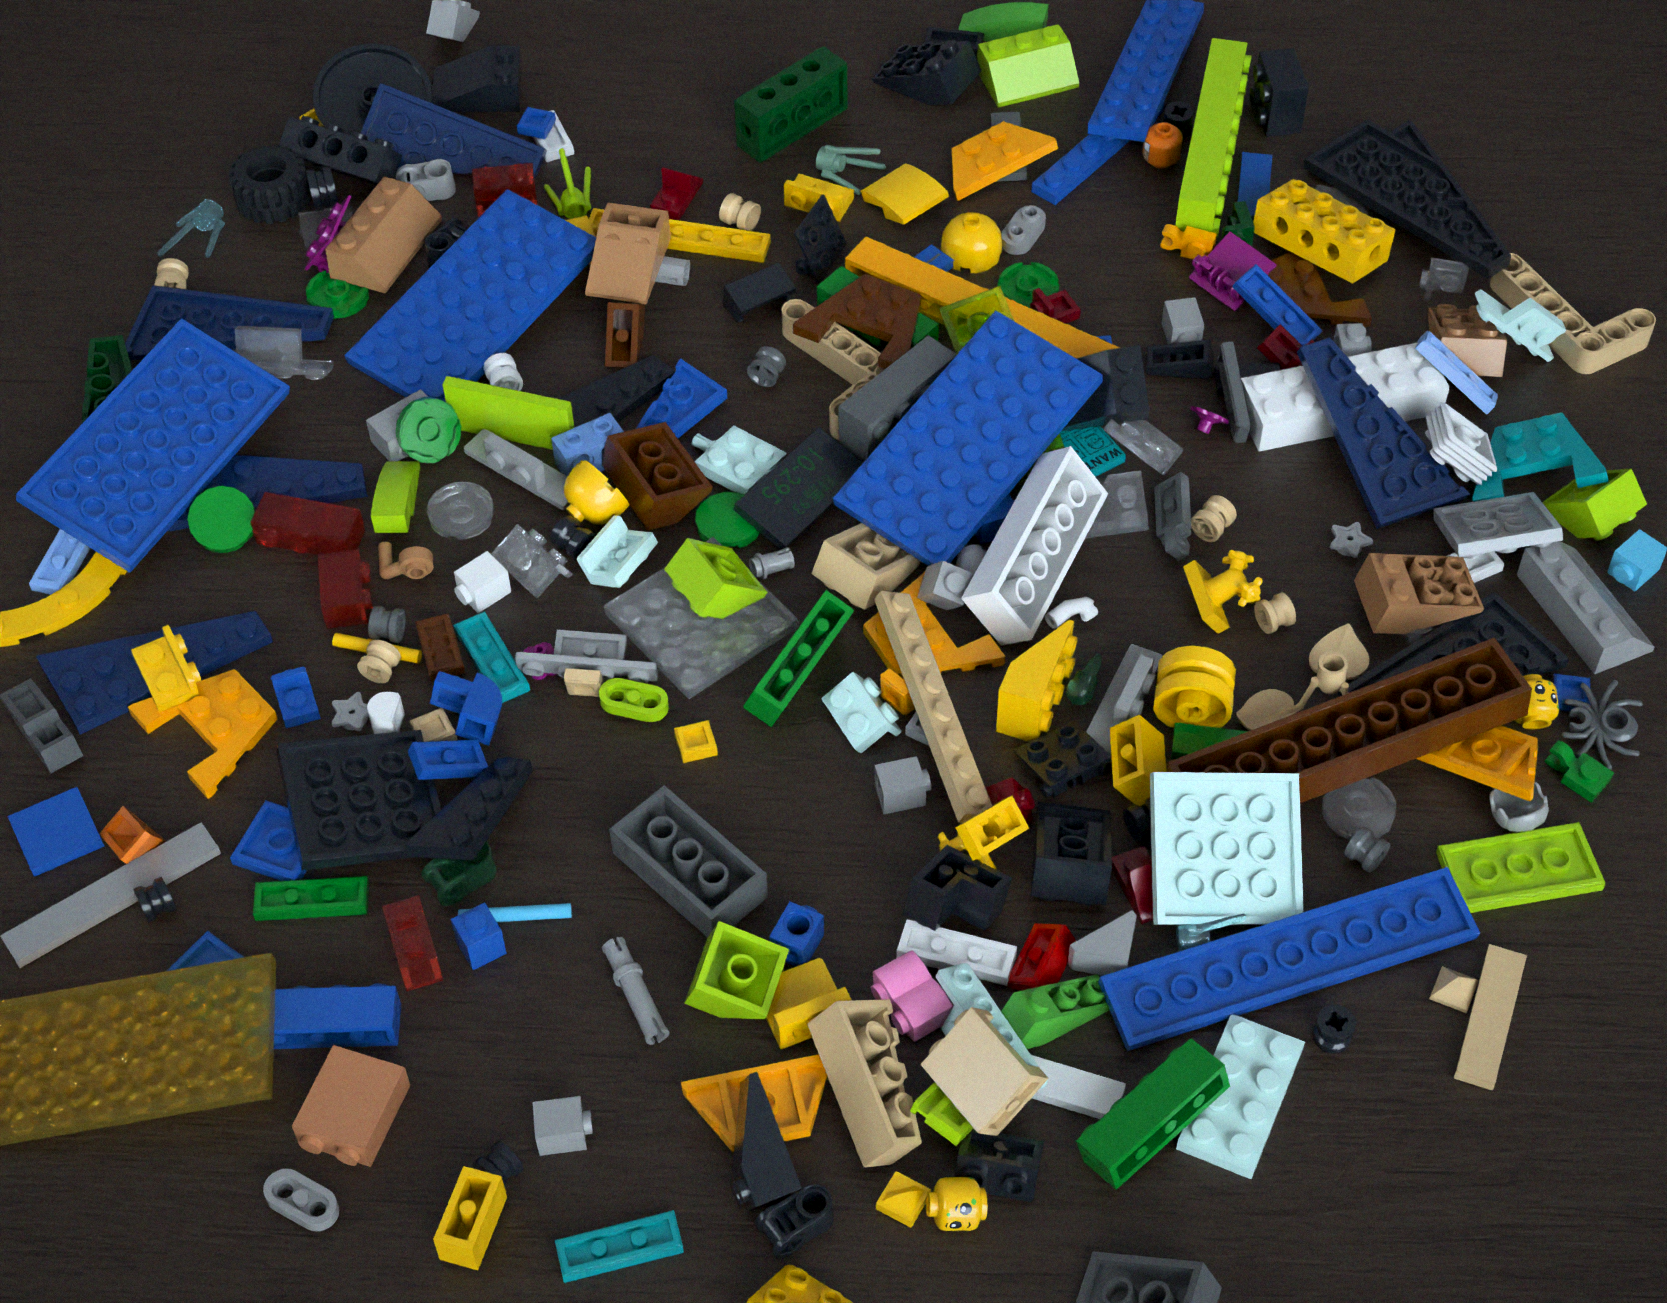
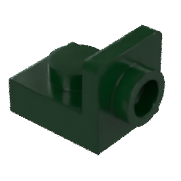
[1221,201,1255,246]

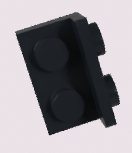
[955,1129,1044,1202]

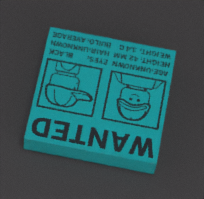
[1042,426,1126,477]

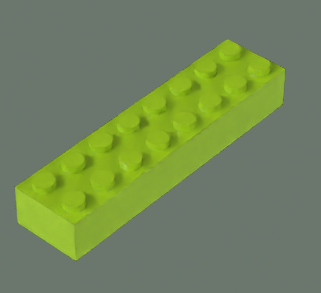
[1175,38,1251,237]

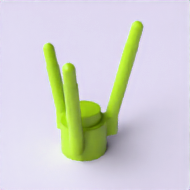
[544,148,592,219]

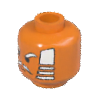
[1142,122,1183,168]

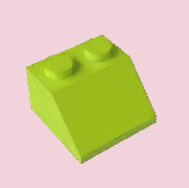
[1542,469,1647,540]
[664,538,768,619]
[684,921,789,1019]

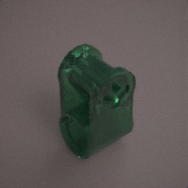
[422,842,497,906]

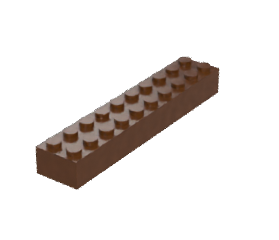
[1167,638,1532,803]

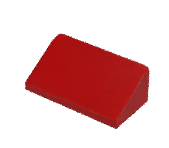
[1007,923,1076,991]

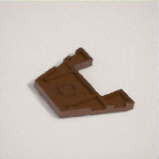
[1268,252,1372,327]
[793,274,921,369]

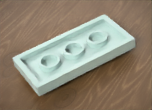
[1176,1014,1305,1179]

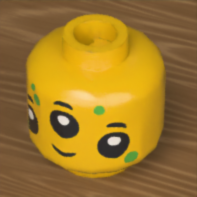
[1515,674,1559,730]
[926,1177,988,1231]

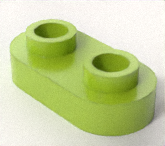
[599,678,669,722]

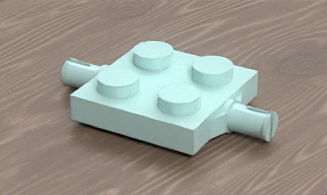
[691,425,787,495]

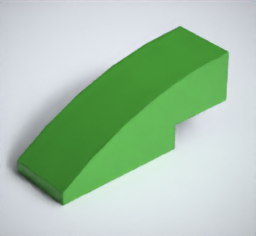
[958,2,1049,41]

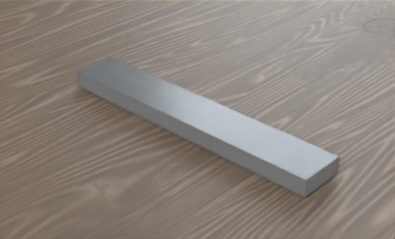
[0,822,221,968]

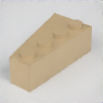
[807,999,922,1167]

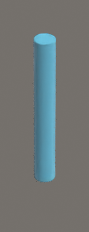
[458,903,572,922]

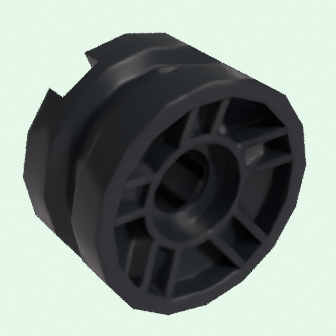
[306,165,339,212]

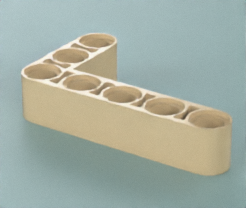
[1490,253,1656,374]
[781,299,885,440]

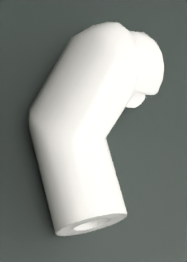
[1045,597,1098,629]

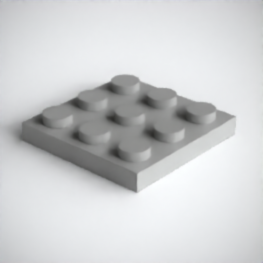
[1433,492,1563,559]

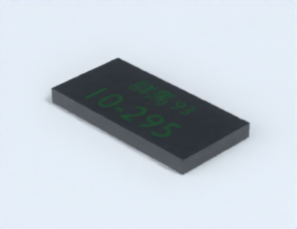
[733,427,863,549]

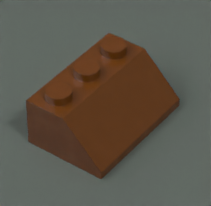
[602,422,713,531]

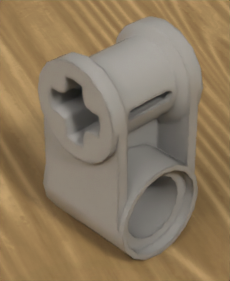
[396,159,456,201]

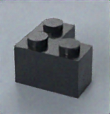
[902,845,1012,931]

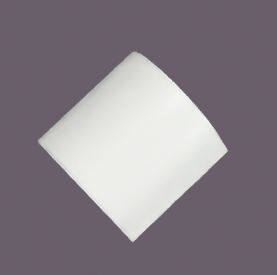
[367,692,405,734]

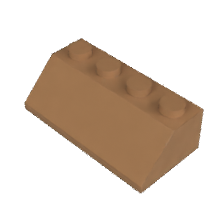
[325,177,442,293]

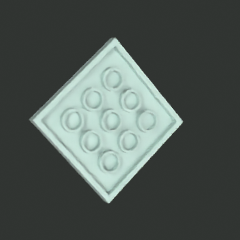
[1150,772,1303,925]

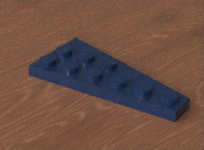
[361,83,547,178]
[125,285,334,361]
[1297,338,1470,529]
[168,455,368,532]
[36,611,273,735]

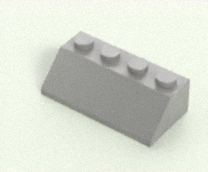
[1517,541,1655,674]

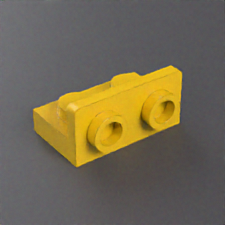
[784,174,854,222]
[131,625,201,712]

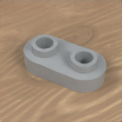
[1001,205,1046,255]
[263,1169,339,1231]

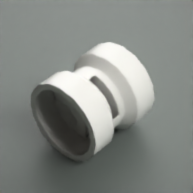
[483,353,523,391]

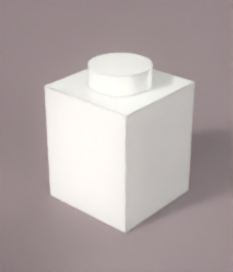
[454,551,511,613]

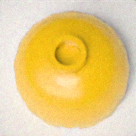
[941,212,1002,273]
[563,460,630,525]

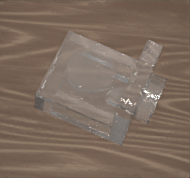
[1419,258,1469,301]

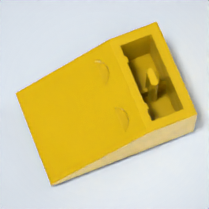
[996,620,1078,742]

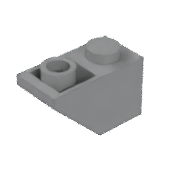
[426,0,480,42]

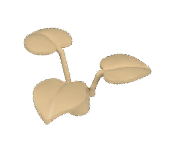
[1236,623,1369,731]

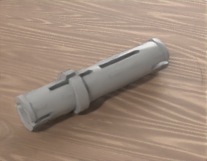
[602,937,669,1045]

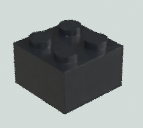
[1249,48,1309,137]

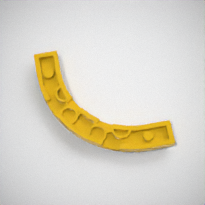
[0,552,127,647]

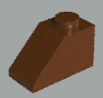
[605,302,645,368]

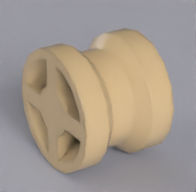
[154,258,189,290]
[1254,592,1296,634]
[357,640,401,683]

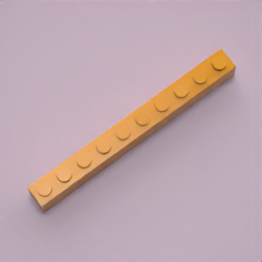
[845,237,1120,359]

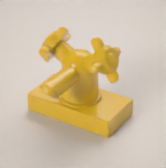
[1183,550,1263,634]
[938,796,1029,869]

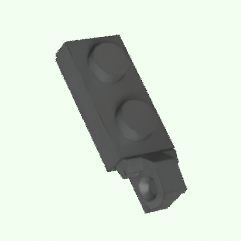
[1154,472,1192,561]

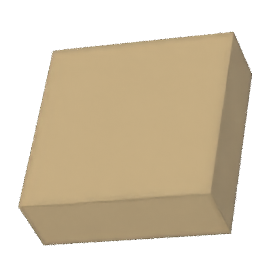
[564,668,604,697]
[410,708,457,742]

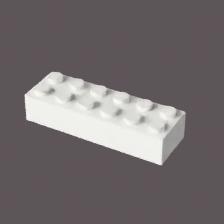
[1241,342,1449,451]
[961,446,1108,646]

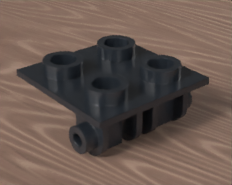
[794,194,847,283]
[1013,721,1112,798]

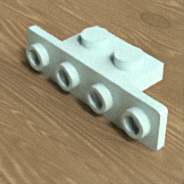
[1475,289,1566,362]
[936,963,1048,1089]

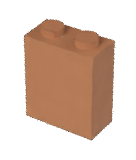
[292,1045,410,1167]

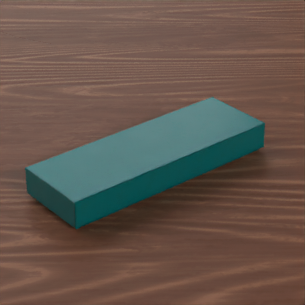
[453,611,530,703]
[555,1210,684,1283]

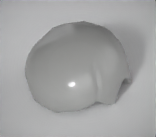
[1489,782,1549,832]

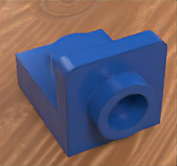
[271,667,321,729]

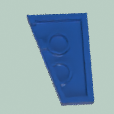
[636,358,728,438]

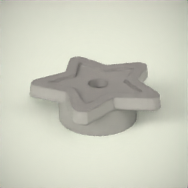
[1330,522,1373,558]
[332,692,369,731]

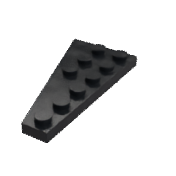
[1338,592,1569,697]

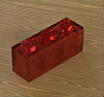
[250,492,365,561]

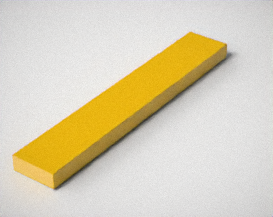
[589,208,771,263]

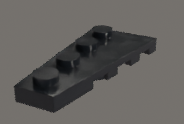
[558,355,675,428]
[404,757,533,860]

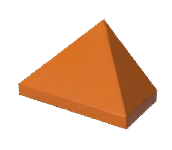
[99,806,166,864]

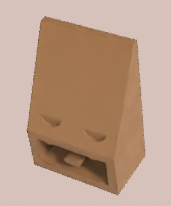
[585,203,671,304]
[1427,304,1507,377]
[1354,553,1484,634]

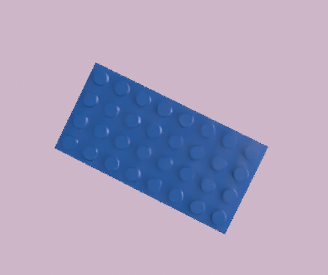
[344,189,596,402]
[833,310,1103,566]
[16,318,290,573]

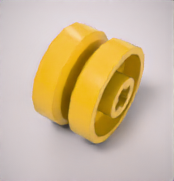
[1153,646,1236,728]

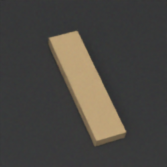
[1454,944,1527,1091]

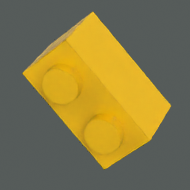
[1109,715,1167,806]
[433,1166,507,1271]

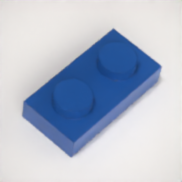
[408,740,488,780]

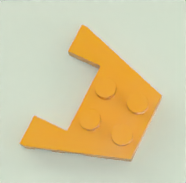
[863,572,1005,679]
[128,669,278,799]

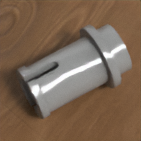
[749,547,795,580]

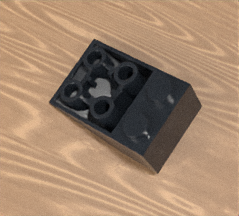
[872,40,982,105]

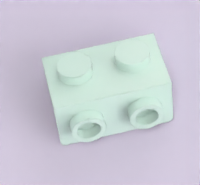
[577,515,658,588]
[821,672,902,753]

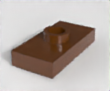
[415,613,465,682]

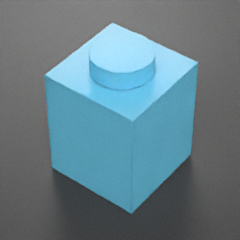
[1607,529,1667,592]

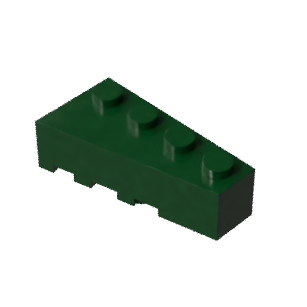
[82,335,132,423]

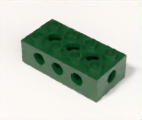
[734,46,848,163]

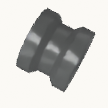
[747,346,786,387]
[368,606,406,643]
[1344,826,1391,873]

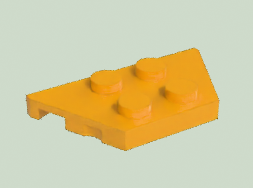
[952,121,1058,201]
[1416,725,1538,801]
[681,1054,827,1152]

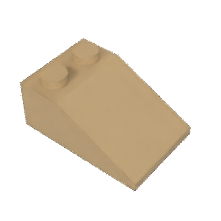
[811,523,923,610]

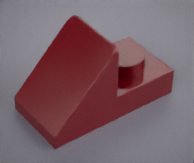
[650,167,703,220]
[1112,846,1153,924]

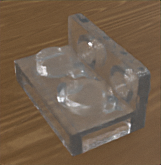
[1103,419,1183,476]
[491,524,573,598]

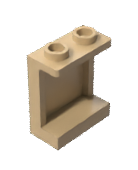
[921,1007,1049,1136]

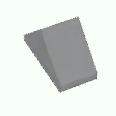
[1068,910,1137,976]

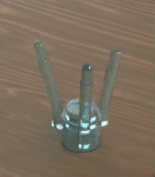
[157,199,225,258]
[1176,913,1247,951]

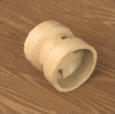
[719,193,761,231]
[1191,495,1237,542]

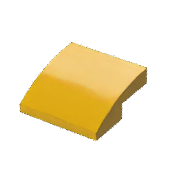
[861,163,949,225]

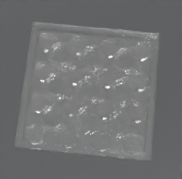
[604,537,799,699]

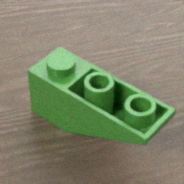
[1001,974,1109,1049]

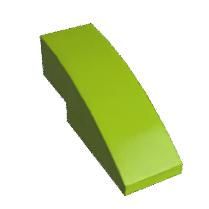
[371,461,420,533]

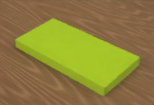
[442,376,574,450]
[1436,822,1606,913]

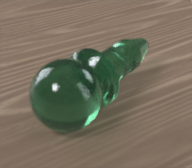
[1066,653,1102,705]

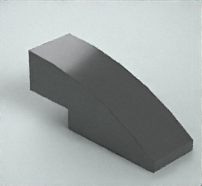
[0,678,83,773]

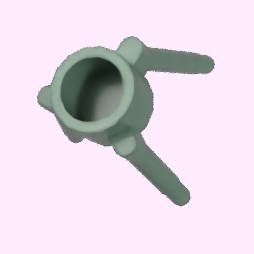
[816,145,886,195]

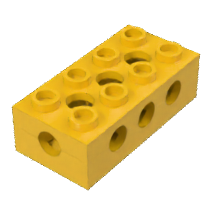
[1253,179,1396,284]

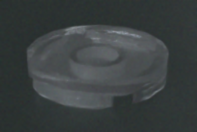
[427,482,495,539]
[1322,777,1396,840]

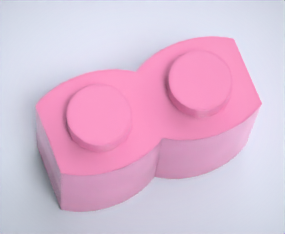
[871,950,953,1042]

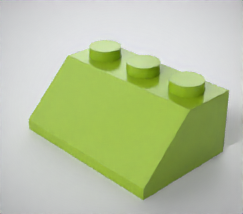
[977,24,1079,108]

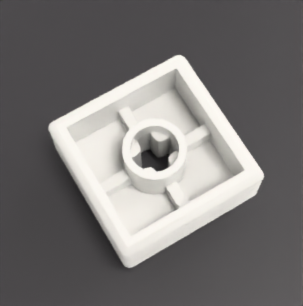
[1425,402,1497,485]

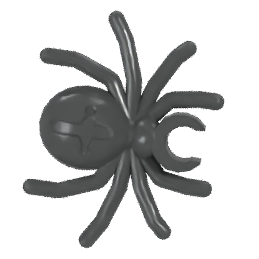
[1562,680,1643,770]

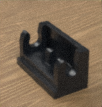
[723,262,796,323]

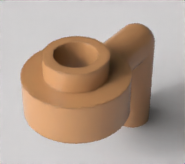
[378,542,434,580]

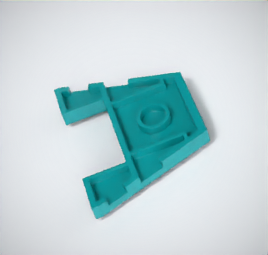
[1472,412,1609,502]

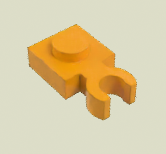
[1160,224,1217,260]

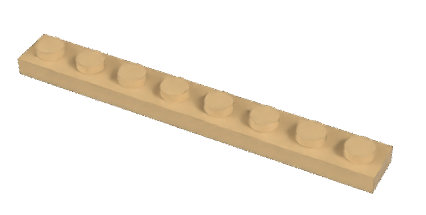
[874,590,992,823]

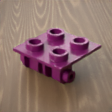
[305,195,351,273]
[1189,231,1277,312]

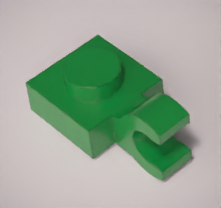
[1545,740,1614,803]

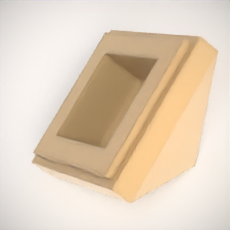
[1430,966,1479,1013]

